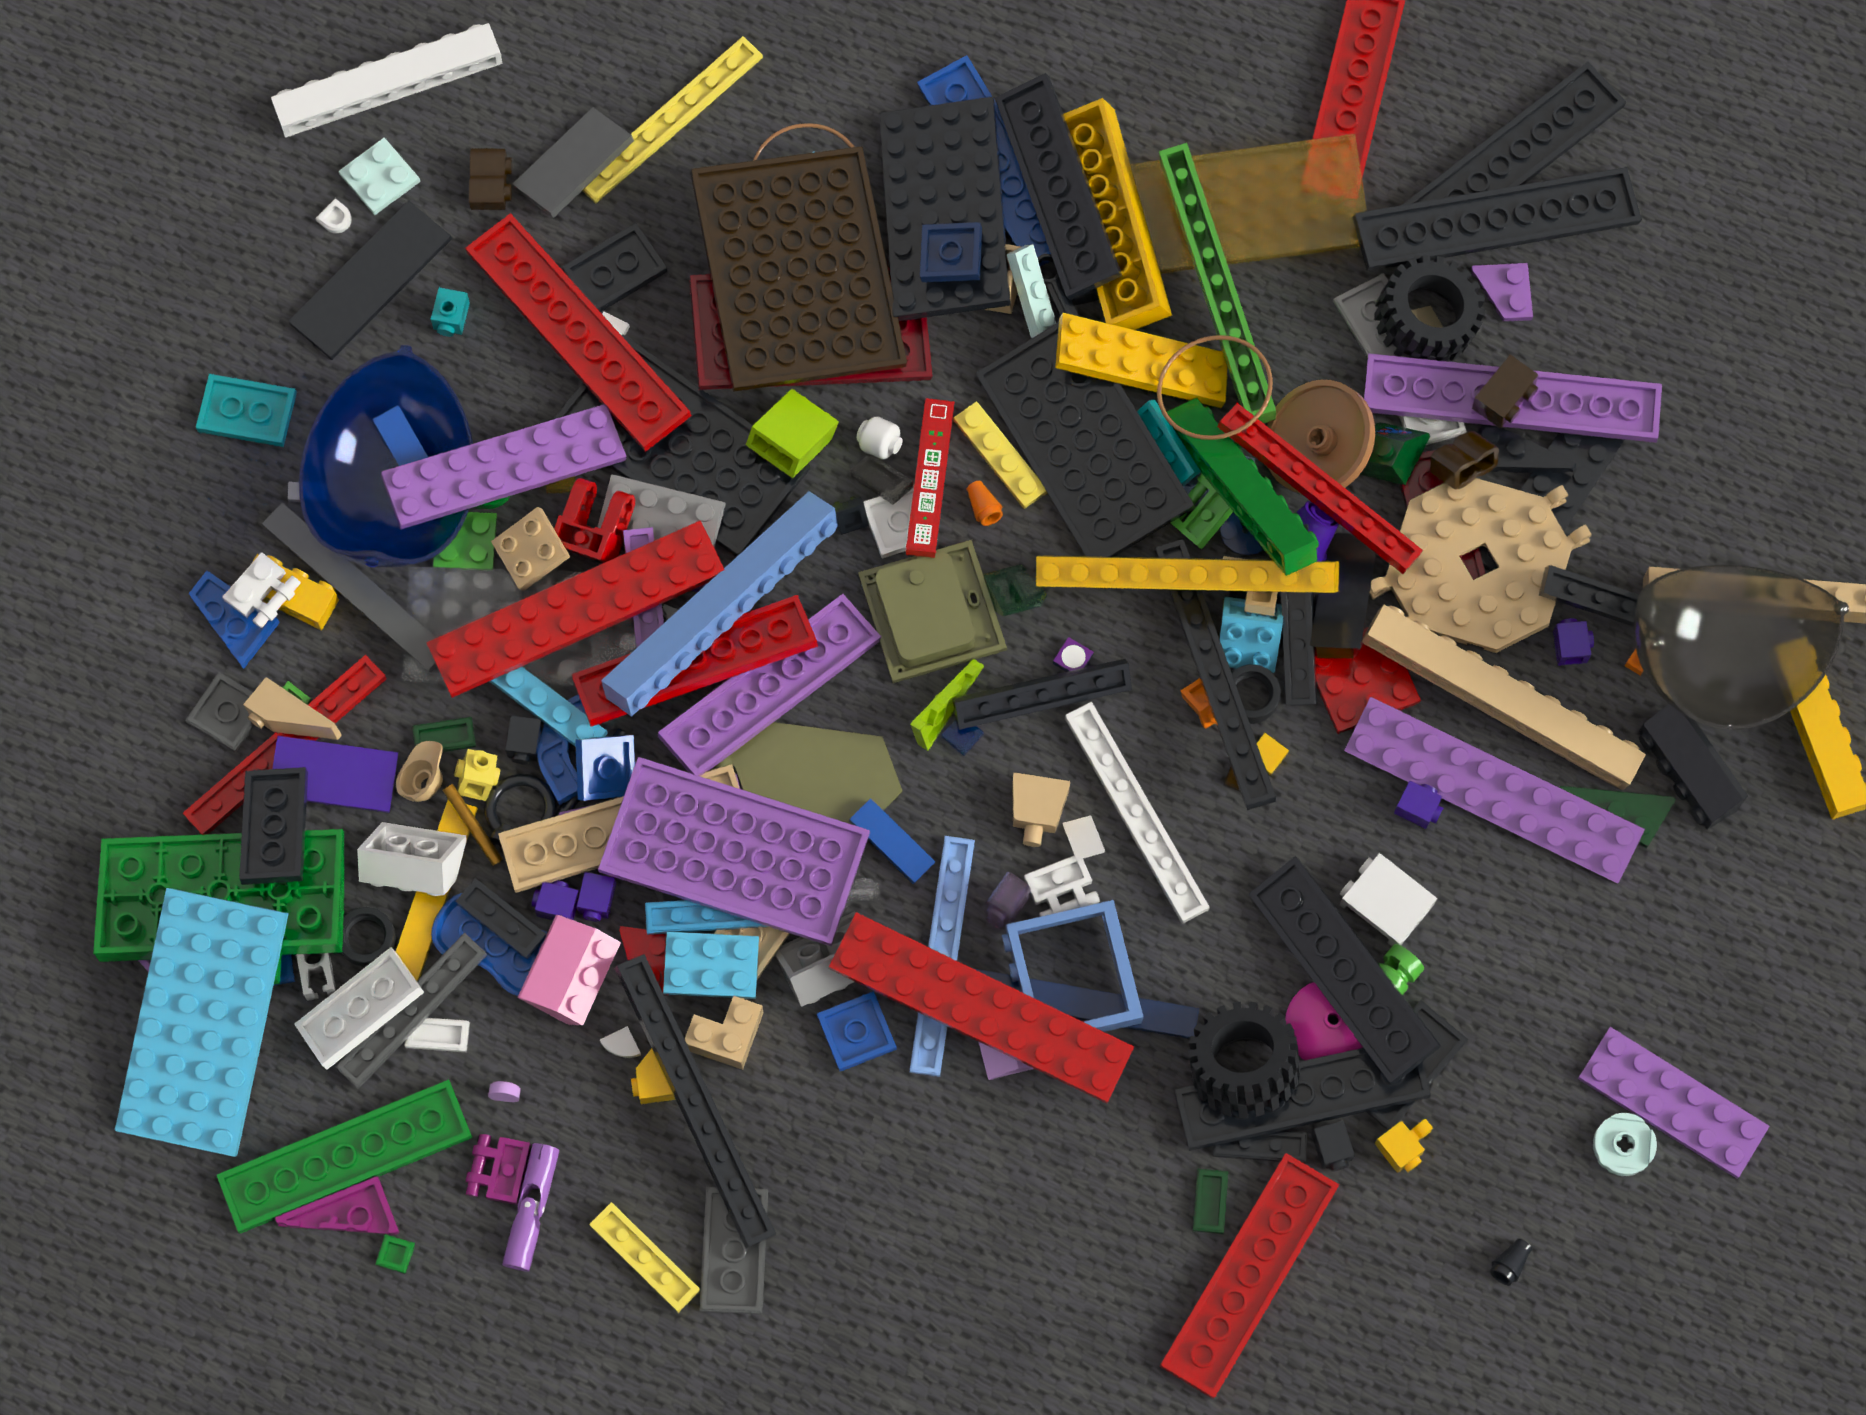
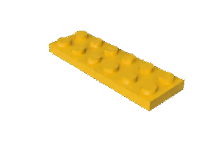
[1055,313,1227,408]

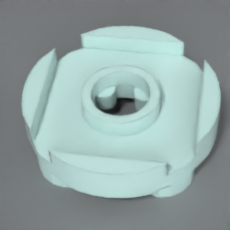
[1593,1113,1657,1176]

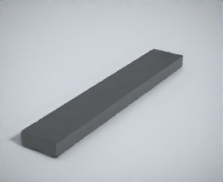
[335,933,487,1089]

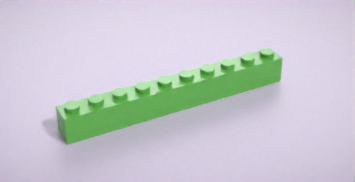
[1159,143,1276,423]

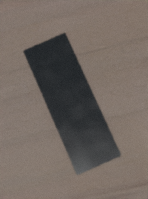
[1309,533,1376,649]

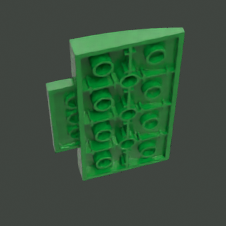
[93,829,344,984]

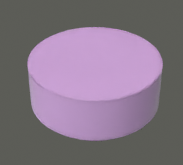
[488,1081,520,1102]

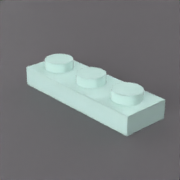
[1007,244,1056,338]

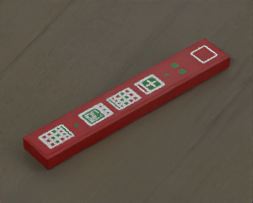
[906,398,955,558]

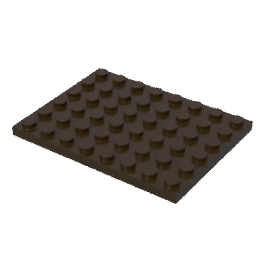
[690,146,907,392]

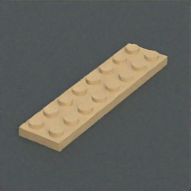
[498,764,740,893]

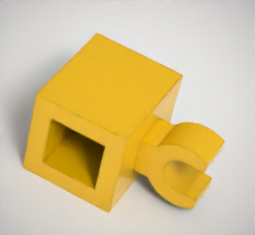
[1375,1119,1433,1173]

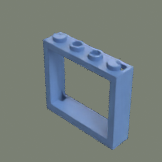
[1001,900,1143,1032]

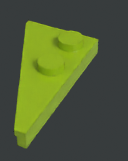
[910,659,984,751]

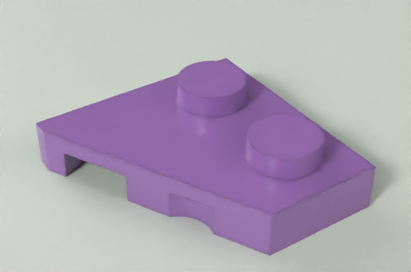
[1471,263,1533,321]

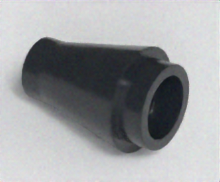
[1490,1238,1532,1286]

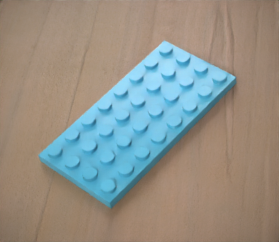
[115,888,289,1157]

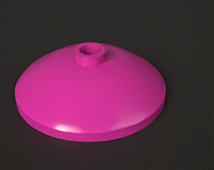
[1286,982,1363,1061]

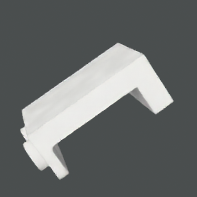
[1340,853,1437,946]

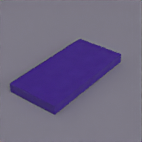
[272,736,398,813]

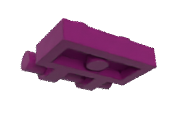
[465,1134,531,1205]

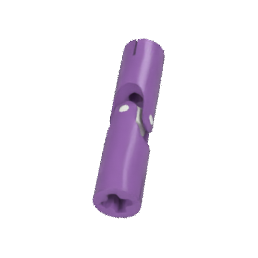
[502,1143,560,1272]

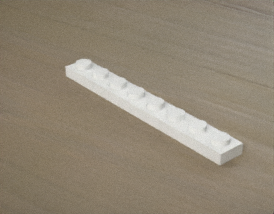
[1065,702,1209,924]

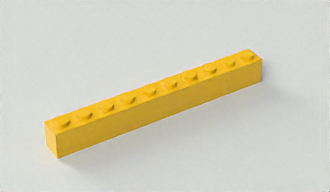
[1036,556,1339,593]

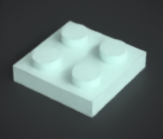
[339,138,420,215]

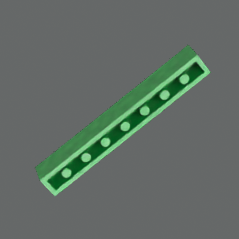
[1167,398,1319,576]

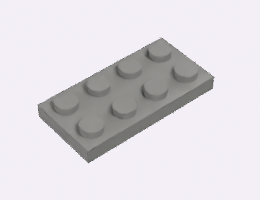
[598,474,726,547]

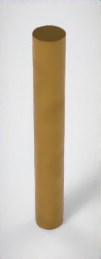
[442,784,503,866]

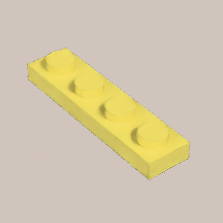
[953,401,1048,509]
[589,1202,700,1313]

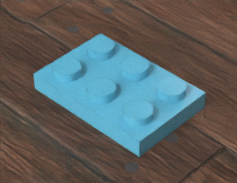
[663,932,759,999]

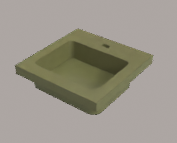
[858,540,1007,683]

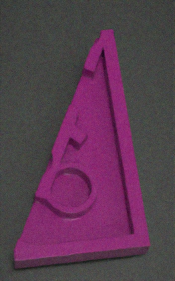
[275,1176,400,1235]

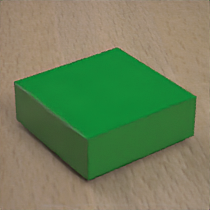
[375,1234,415,1274]

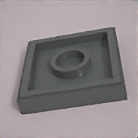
[185,672,255,752]

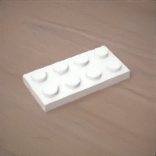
[294,947,424,1069]

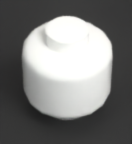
[857,417,902,460]

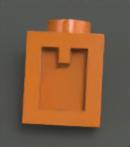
[1181,678,1216,729]

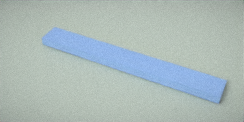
[910,836,975,1077]

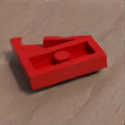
[619,926,668,996]

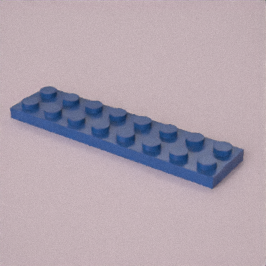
[917,55,1051,267]

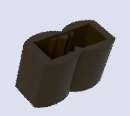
[469,148,513,210]
[1430,431,1499,489]

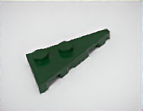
[1559,786,1676,849]

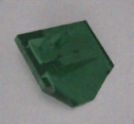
[983,564,1047,617]

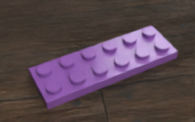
[1578,1027,1770,1179]

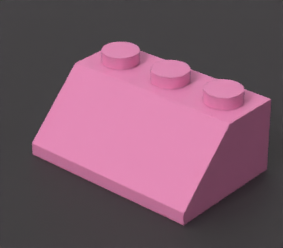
[517,915,621,1025]

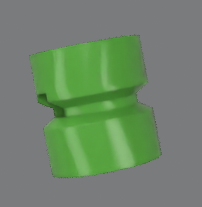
[1379,944,1424,995]

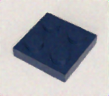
[920,222,982,282]

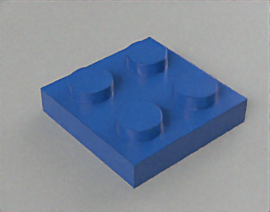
[575,734,635,801]
[817,991,897,1072]

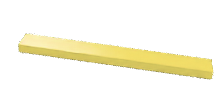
[582,36,763,204]

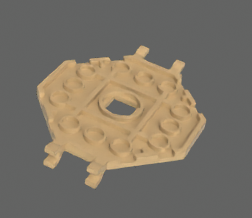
[1369,478,1592,653]

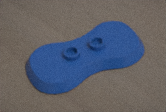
[431,893,548,996]

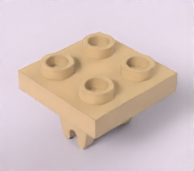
[491,507,570,591]

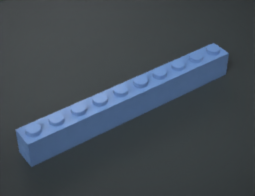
[601,491,838,717]

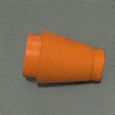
[966,481,1003,526]

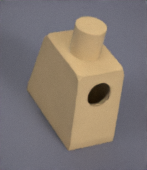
[1012,773,1070,847]

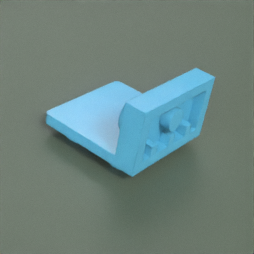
[1219,597,1283,673]

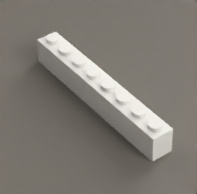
[271,23,503,138]

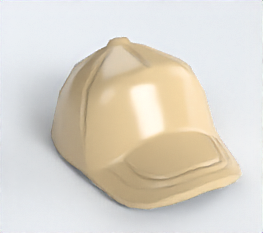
[396,741,443,802]

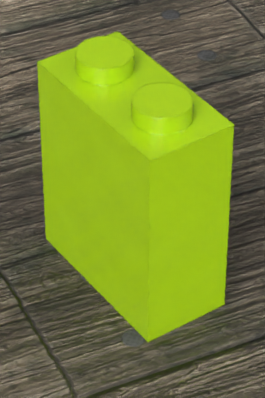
[746,389,839,478]

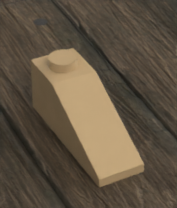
[243,677,341,740]

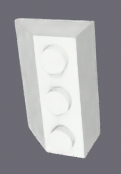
[357,822,467,896]

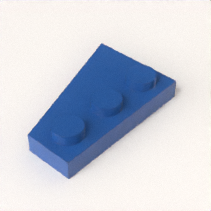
[189,571,280,669]

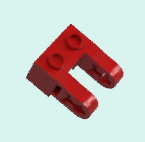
[554,478,635,563]

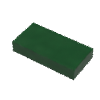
[412,717,476,752]
[1193,1169,1228,1234]

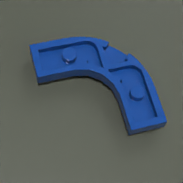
[537,695,586,805]

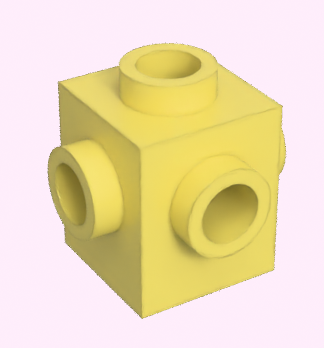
[454,749,500,801]

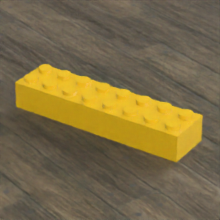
[1064,98,1172,330]

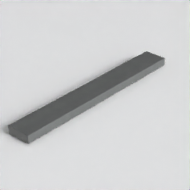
[262,503,437,673]

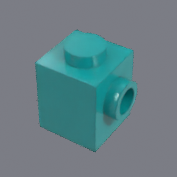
[431,287,470,337]

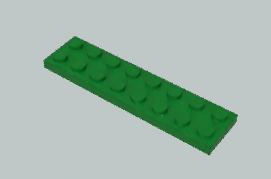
[217,1080,472,1234]

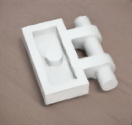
[223,552,301,628]
[1024,856,1100,917]

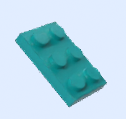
[196,374,297,447]

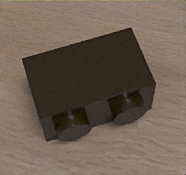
[1472,355,1539,429]

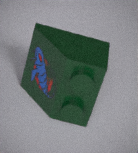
[1360,422,1430,485]

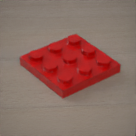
[1315,627,1421,734]

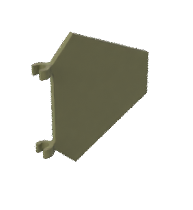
[712,722,903,824]

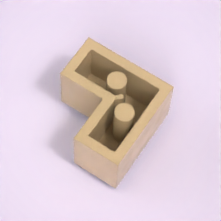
[685,996,763,1070]

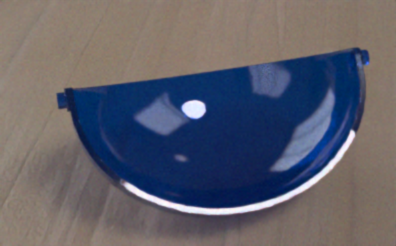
[299,345,473,568]

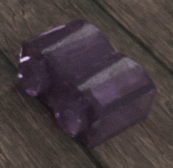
[984,872,1031,929]

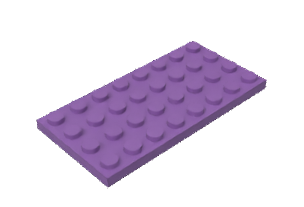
[598,757,870,947]

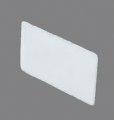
[1062,816,1105,860]

